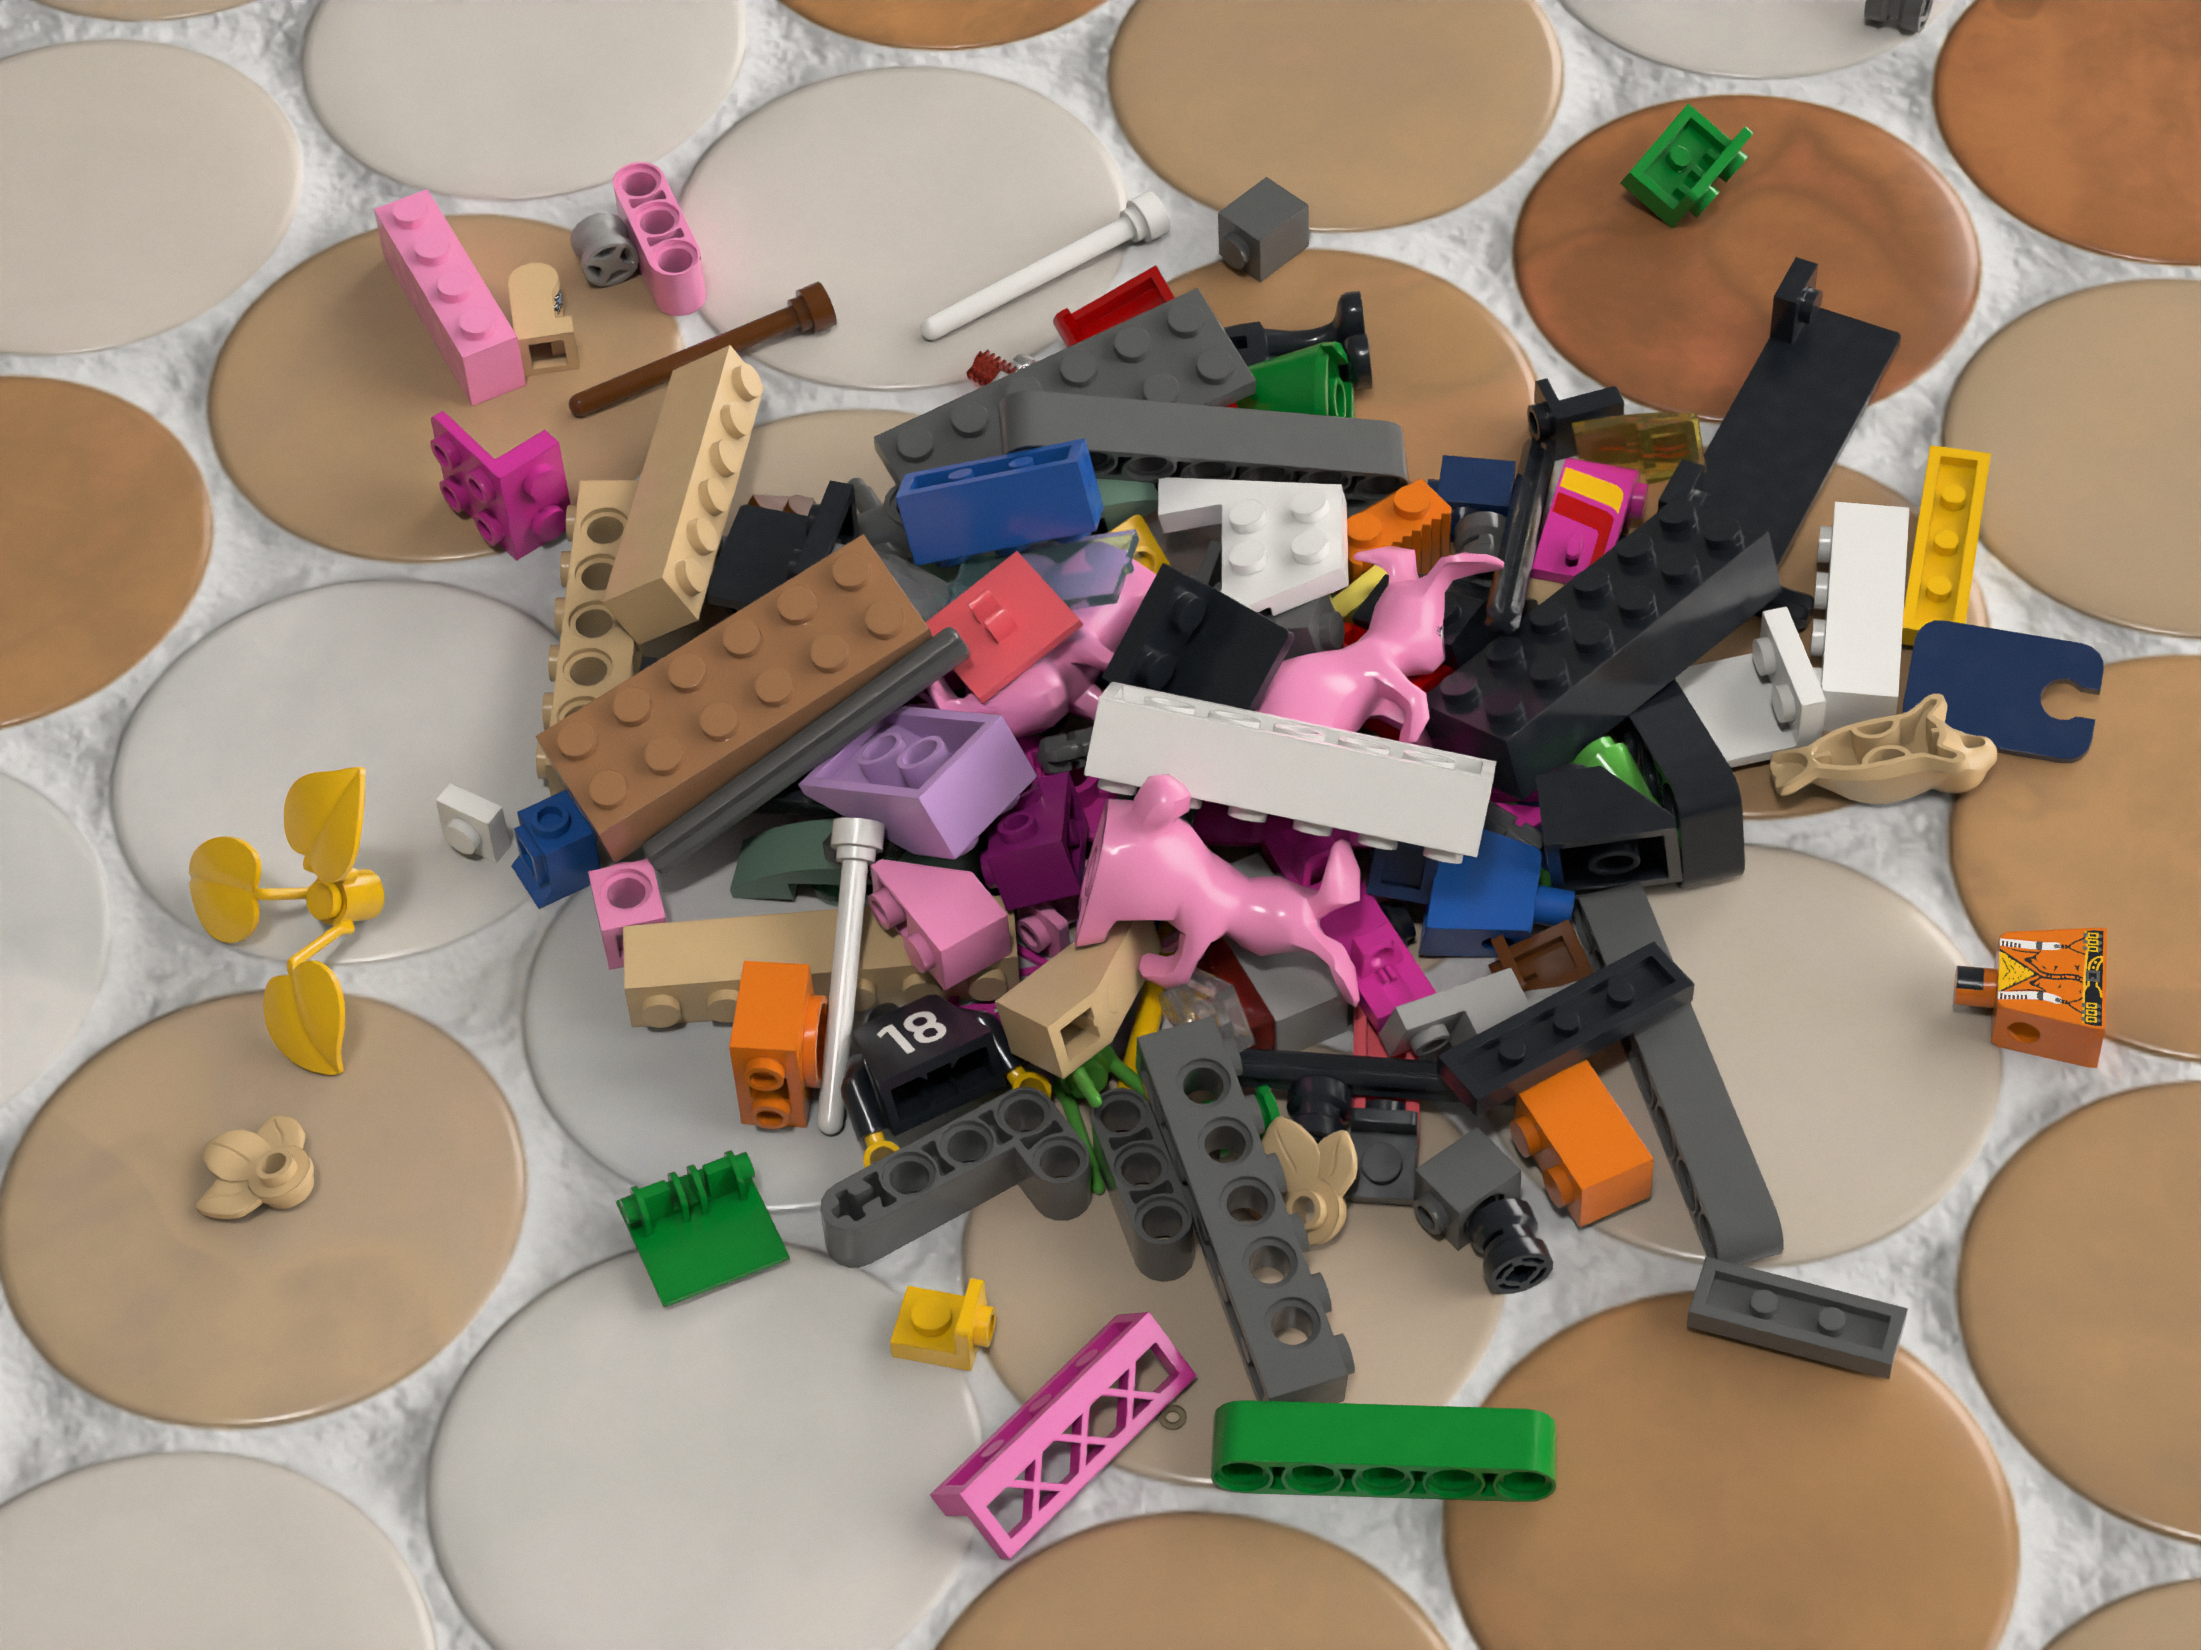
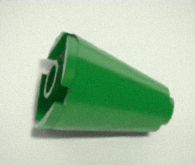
[1235,341,1355,418]

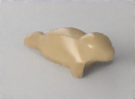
[1770,694,1997,804]

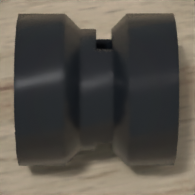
[1286,1076,1354,1143]
[1468,1199,1553,1294]

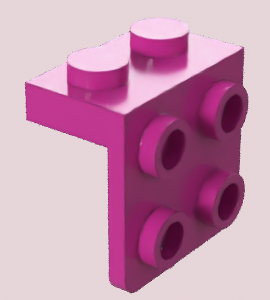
[430,411,571,561]

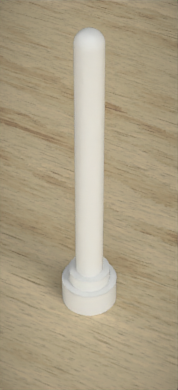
[920,191,1170,340]
[817,818,885,1135]

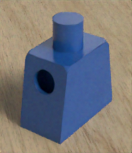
[1418,829,1575,957]

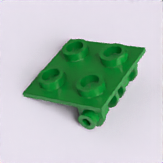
[616,1150,790,1308]

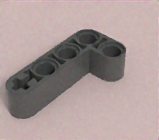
[820,1087,1092,1268]

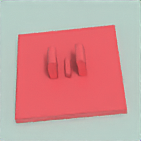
[925,551,1083,704]

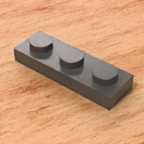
[1687,1256,1908,1379]

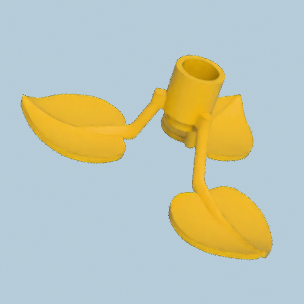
[189,767,385,1075]

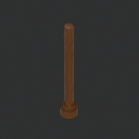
[569,281,837,417]

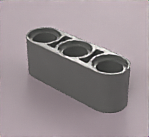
[1090,1088,1195,1282]

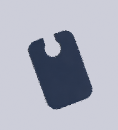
[1902,620,2104,763]

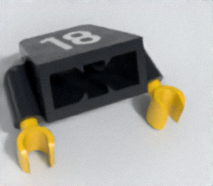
[841,994,1051,1168]

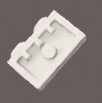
[1675,607,1826,767]

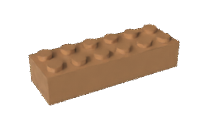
[535,534,932,864]

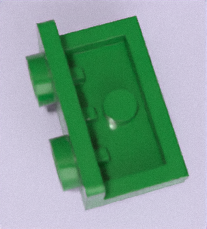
[1620,103,1754,228]

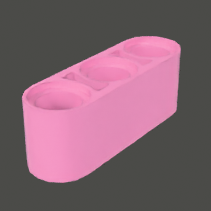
[613,162,706,316]

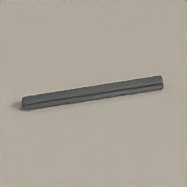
[643,627,970,874]

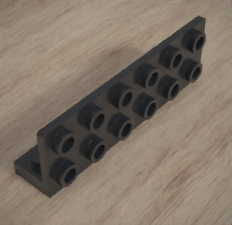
[1657,257,1901,571]

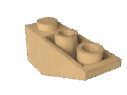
[995,920,1162,1079]

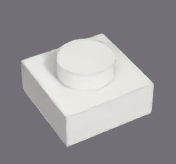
[436,783,510,863]

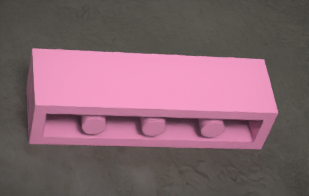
[374,189,526,406]

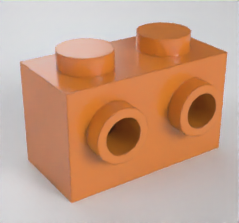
[1510,1060,1654,1228]

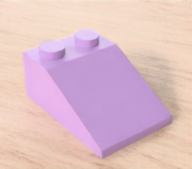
[798,706,1037,860]

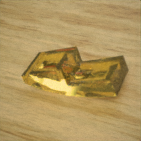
[1571,412,1707,484]

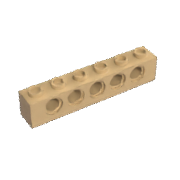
[536,480,645,803]

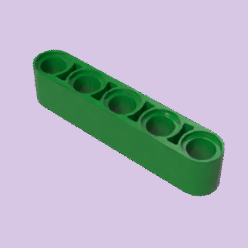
[1211,1400,1556,1502]

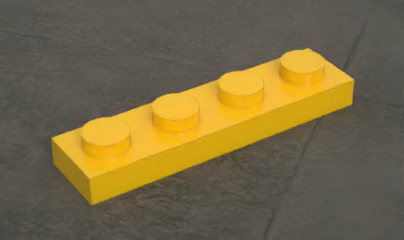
[1902,445,1991,646]

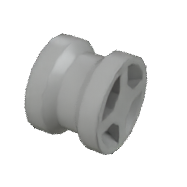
[570,213,639,287]

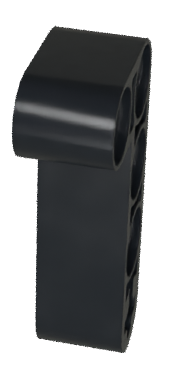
[1612,678,1745,888]

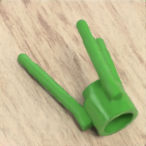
[1052,1045,1148,1195]

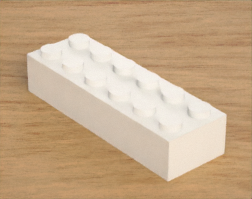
[1084,682,1496,864]

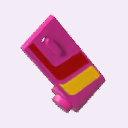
[1530,458,1649,584]

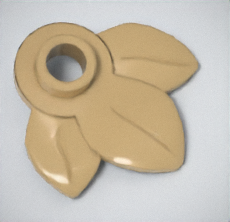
[195,1115,314,1219]
[1247,1116,1358,1245]

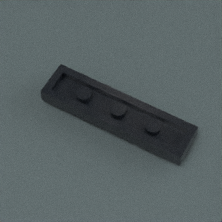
[1437,941,1695,1117]

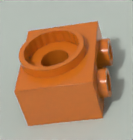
[729,961,828,1129]

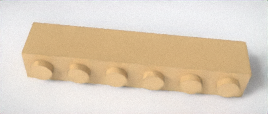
[602,345,764,645]
[623,895,1020,1028]

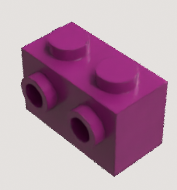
[980,771,1088,911]

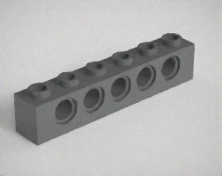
[1135,1015,1355,1403]

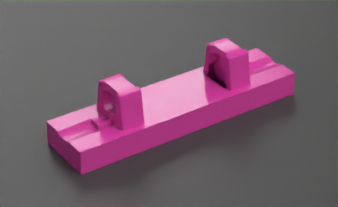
[1261,826,1436,1034]

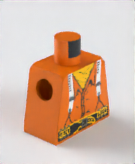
[1953,927,2107,1068]

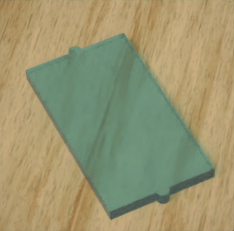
[945,529,1139,610]

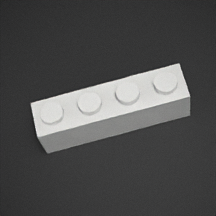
[1810,502,1909,732]

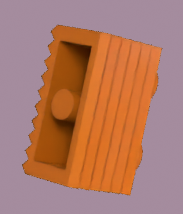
[1333,478,1452,595]

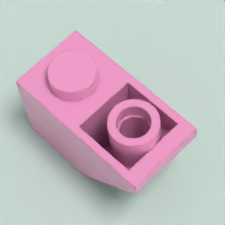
[868,859,1011,990]

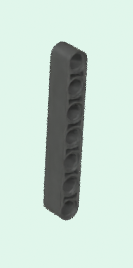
[998,391,1409,501]
[1573,882,1784,1264]

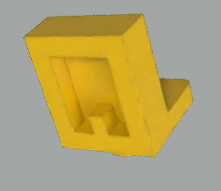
[890,1278,996,1371]

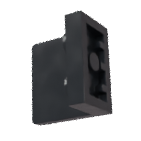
[705,480,859,610]
[1102,563,1295,711]

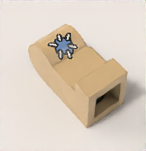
[508,262,580,376]

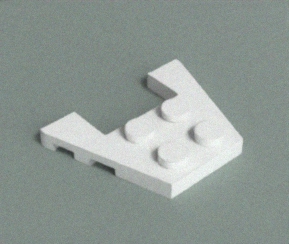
[1158,477,1349,616]

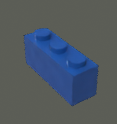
[895,438,1104,567]

